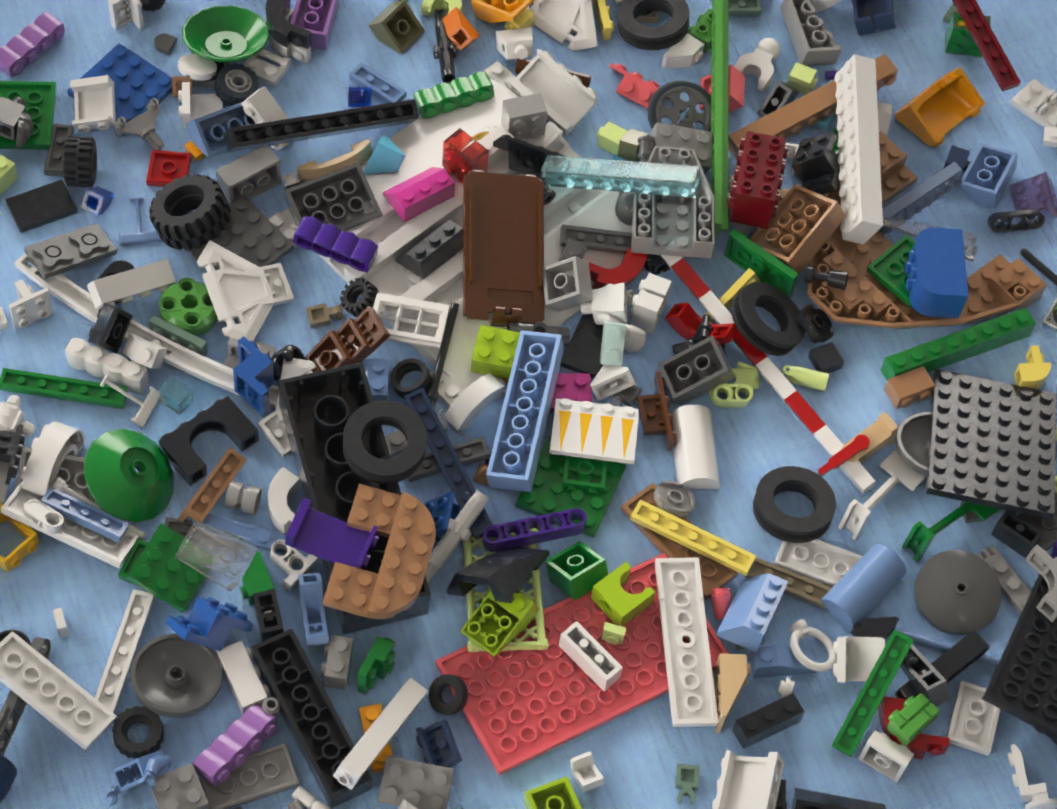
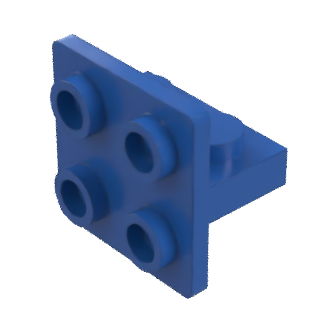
[425,492,460,541]

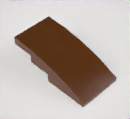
[305,306,391,373]

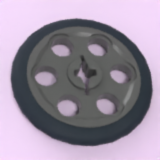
[648,81,711,132]

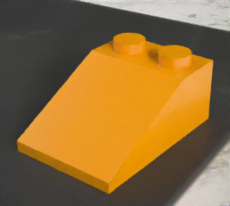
[471,0,535,23]

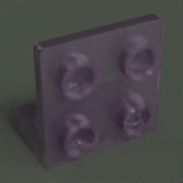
[1010,172,1057,218]

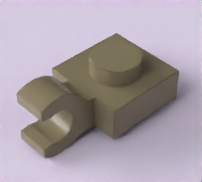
[306,303,344,329]

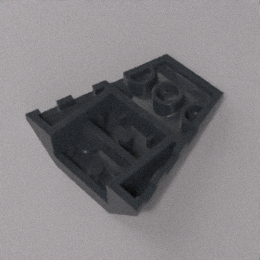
[446,547,550,603]

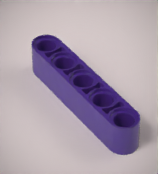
[483,508,587,552]

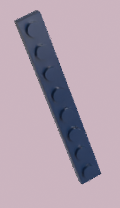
[404,387,493,539]

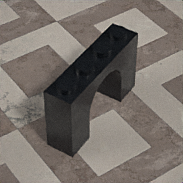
[158,396,259,486]

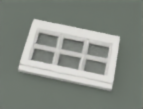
[373,293,450,349]

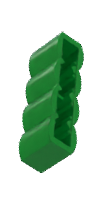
[413,71,495,119]

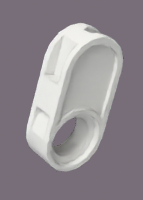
[23,499,64,534]

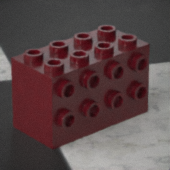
[728,131,789,229]

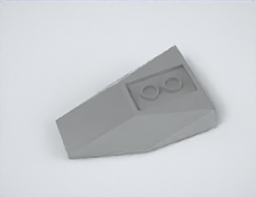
[631,146,714,259]

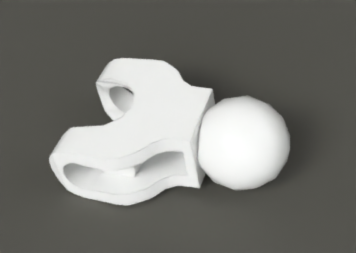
[734,38,780,93]

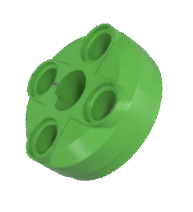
[159,277,218,336]

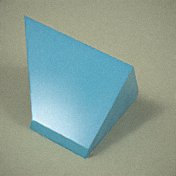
[363,134,406,175]

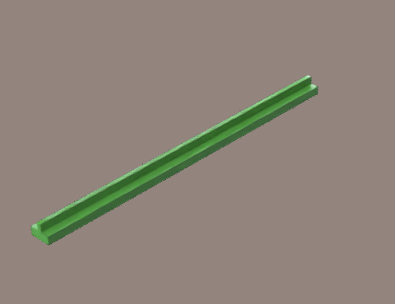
[711,0,729,235]

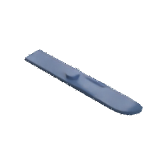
[191,514,309,558]

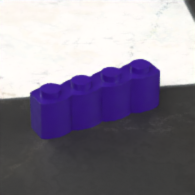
[293,216,379,273]

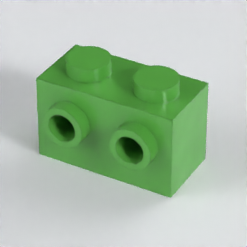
[687,9,712,54]

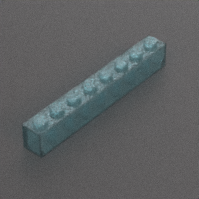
[541,155,702,198]

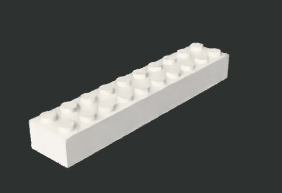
[835,54,883,244]

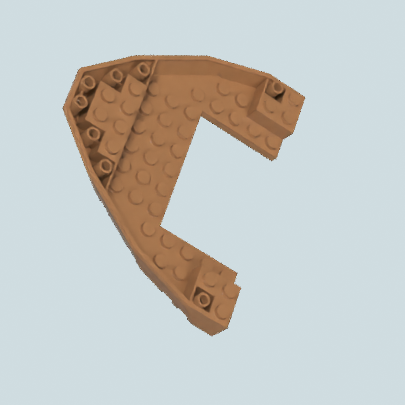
[807,131,1047,329]

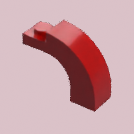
[587,248,647,289]
[665,303,738,346]
[879,696,949,760]

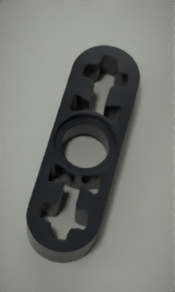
[987,209,1045,232]

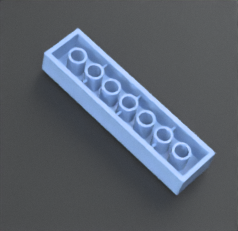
[486,330,564,492]

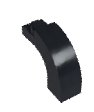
[265,0,311,49]

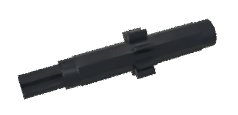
[433,9,457,83]

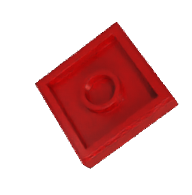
[146,150,192,187]

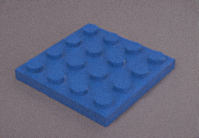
[67,43,173,123]

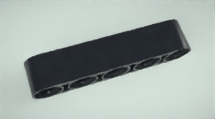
[895,630,990,700]

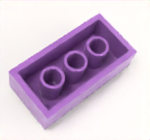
[290,0,340,50]

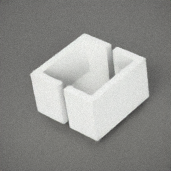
[629,273,672,334]

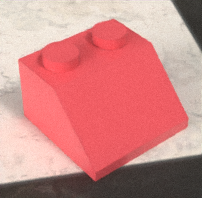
[699,65,745,113]

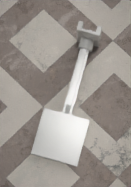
[838,449,927,541]

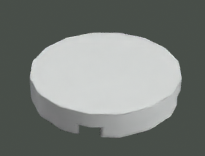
[178,54,217,81]

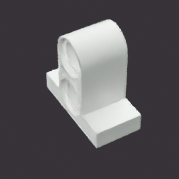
[270,540,319,592]

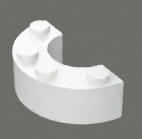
[20,421,85,496]

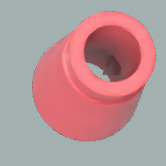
[710,588,732,619]

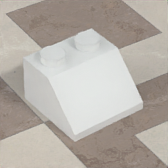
[858,730,914,783]

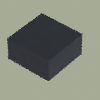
[808,342,844,373]

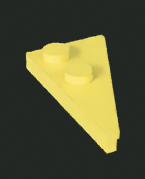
[704,268,761,323]

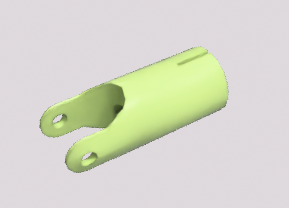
[782,365,829,391]

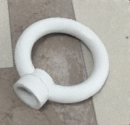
[790,619,837,672]

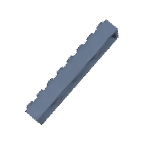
[879,161,962,235]

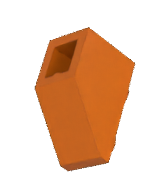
[442,7,480,51]

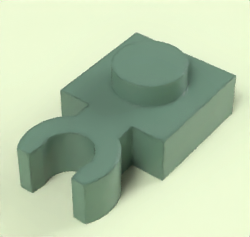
[675,764,700,805]

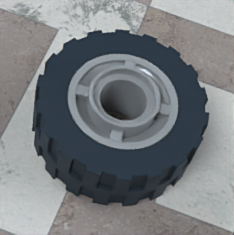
[214,63,259,106]

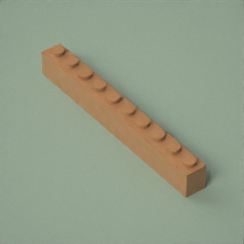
[728,54,898,159]

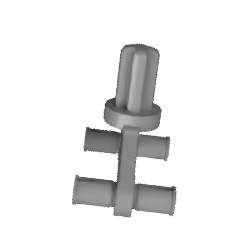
[114,98,164,150]

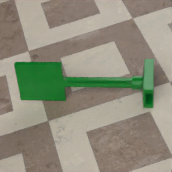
[901,501,1001,562]

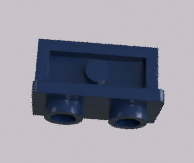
[416,719,463,768]

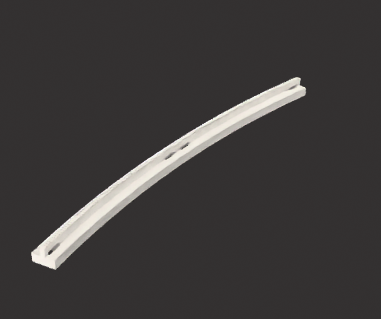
[14,254,279,409]

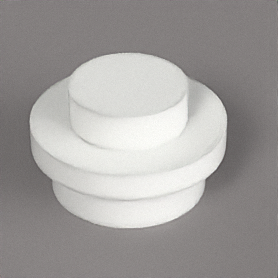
[778,677,795,698]

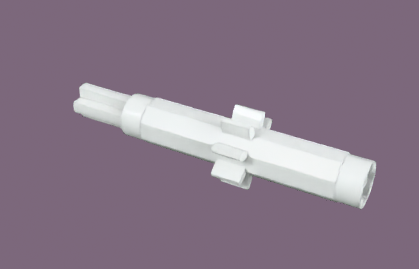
[425,490,489,583]

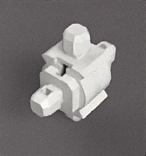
[0,395,35,436]

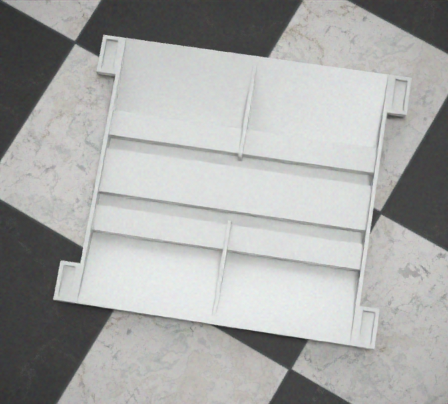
[268,61,632,408]

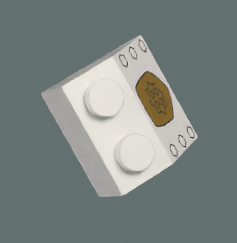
[457,125,514,172]

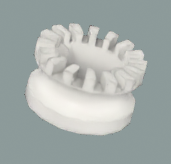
[281,172,301,186]

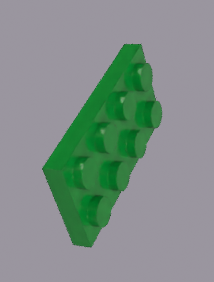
[724,229,798,298]

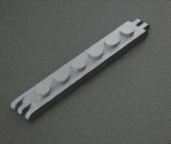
[976,545,1031,614]

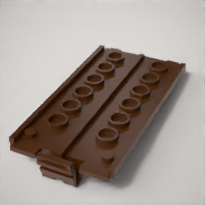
[463,170,544,327]

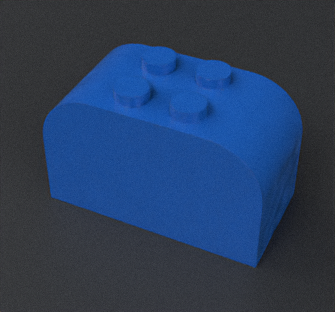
[904,227,968,319]

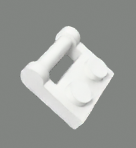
[244,49,291,87]

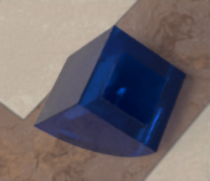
[348,86,372,107]
[81,186,115,216]

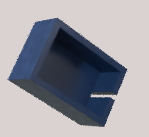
[852,0,896,36]

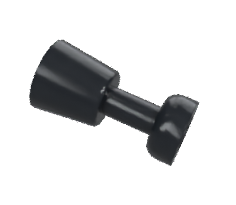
[805,265,849,291]

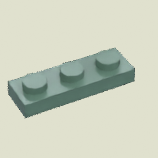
[149,315,208,356]

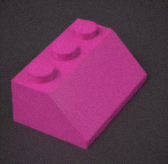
[383,167,455,222]

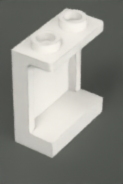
[70,75,116,132]

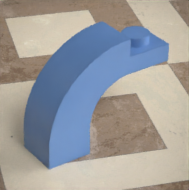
[298,572,329,646]

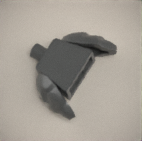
[0,97,33,148]

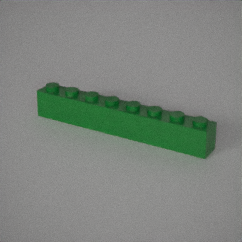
[881,308,1036,380]

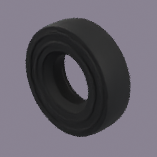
[428,674,468,715]

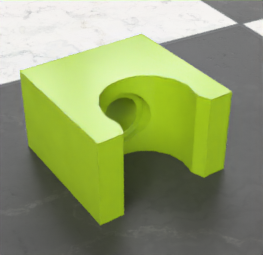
[591,562,655,627]

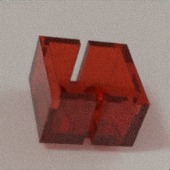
[442,128,489,183]

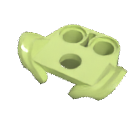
[708,362,760,408]

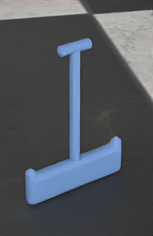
[119,197,162,245]

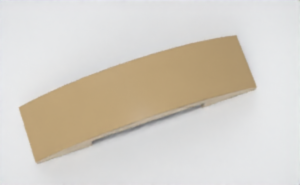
[297,139,372,182]

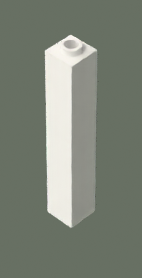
[333,677,428,790]

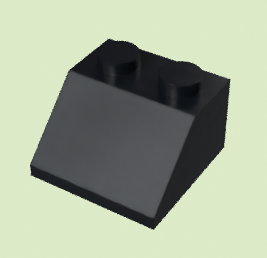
[88,303,133,354]

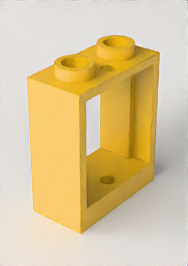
[0,502,40,572]

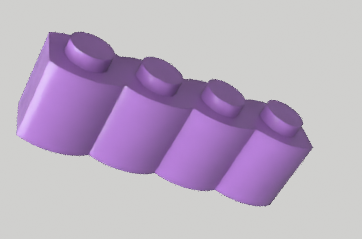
[0,12,65,77]
[193,704,278,787]

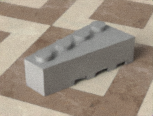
[780,0,842,66]

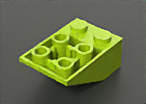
[460,591,539,657]

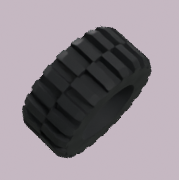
[149,174,231,251]

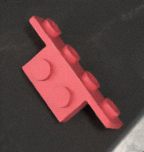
[609,63,671,109]

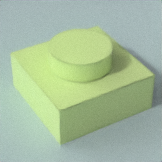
[601,622,626,645]

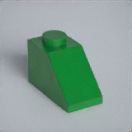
[239,551,274,606]

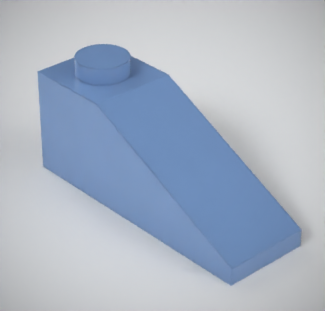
[749,645,817,678]

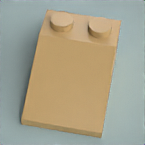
[714,653,751,733]

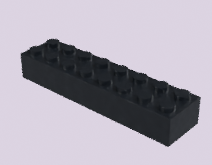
[251,629,372,809]

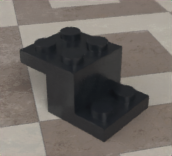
[791,131,840,195]

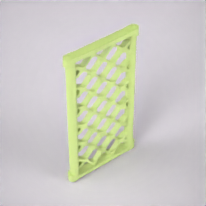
[463,528,549,652]

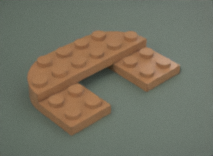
[322,484,436,619]

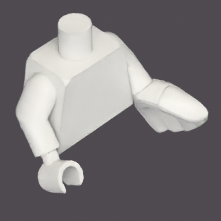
[581,283,646,352]

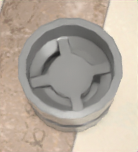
[225,481,262,515]

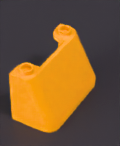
[893,67,986,148]

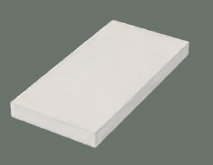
[774,539,862,588]

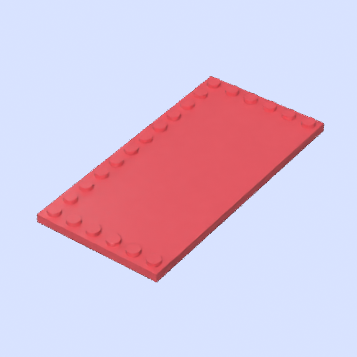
[435,552,729,775]

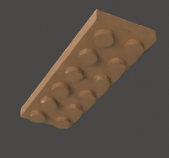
[621,483,738,600]

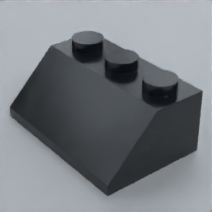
[395,219,463,279]

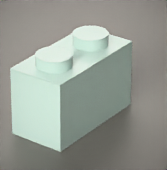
[600,321,626,366]

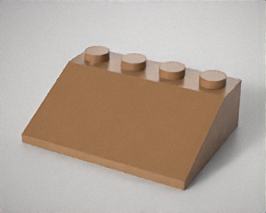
[749,184,846,275]

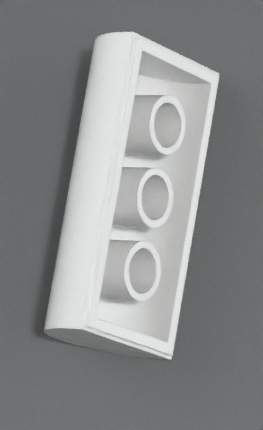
[671,405,720,490]

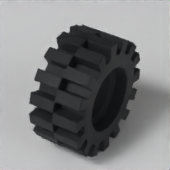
[340,278,379,317]

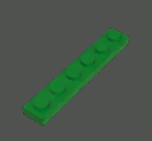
[0,368,128,409]
[831,629,914,757]

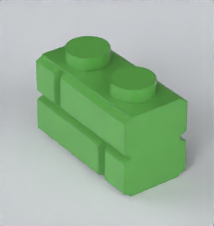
[887,693,940,746]

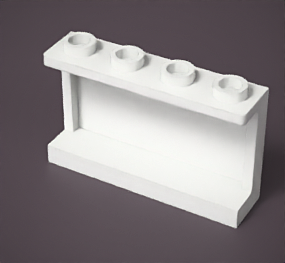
[508,49,597,136]
[712,750,784,809]

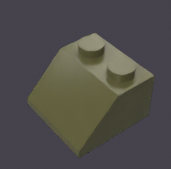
[369,0,425,54]

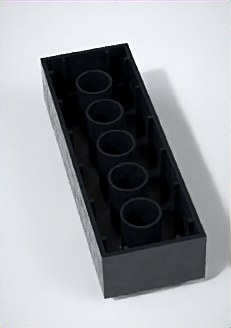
[279,362,431,635]

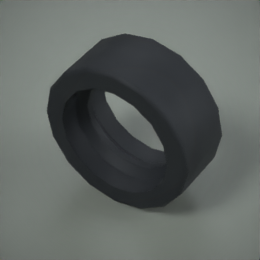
[390,358,432,399]

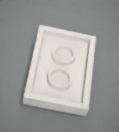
[946,680,1000,756]

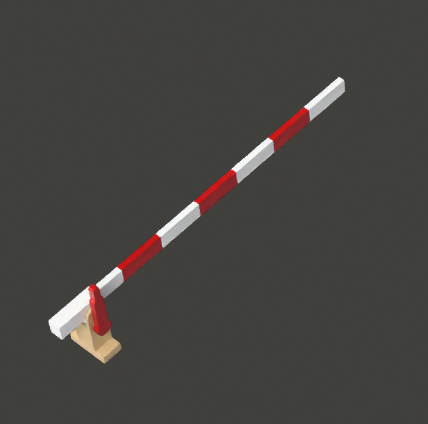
[661,255,898,495]

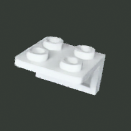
[178,82,223,128]
[833,636,886,682]

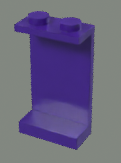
[285,498,380,569]

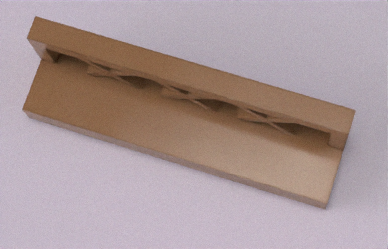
[178,447,247,524]

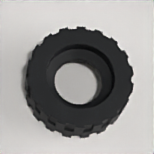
[112,706,164,760]

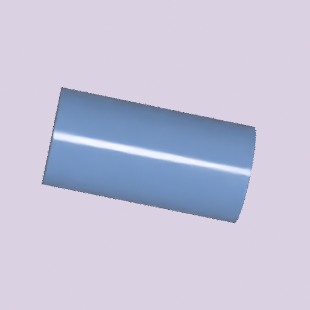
[821,544,906,633]

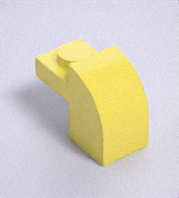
[1014,345,1051,389]

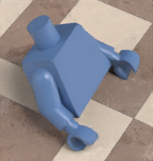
[103,750,171,807]

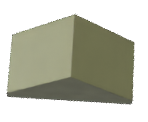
[618,128,649,169]

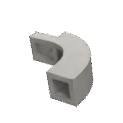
[1025,544,1057,622]

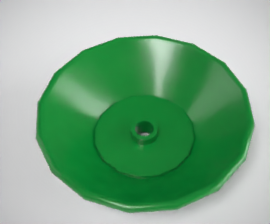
[182,6,270,62]
[84,429,174,523]

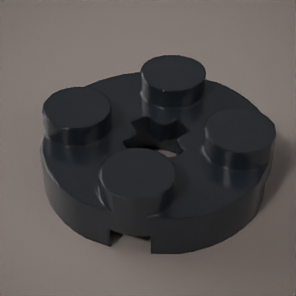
[797,304,834,344]

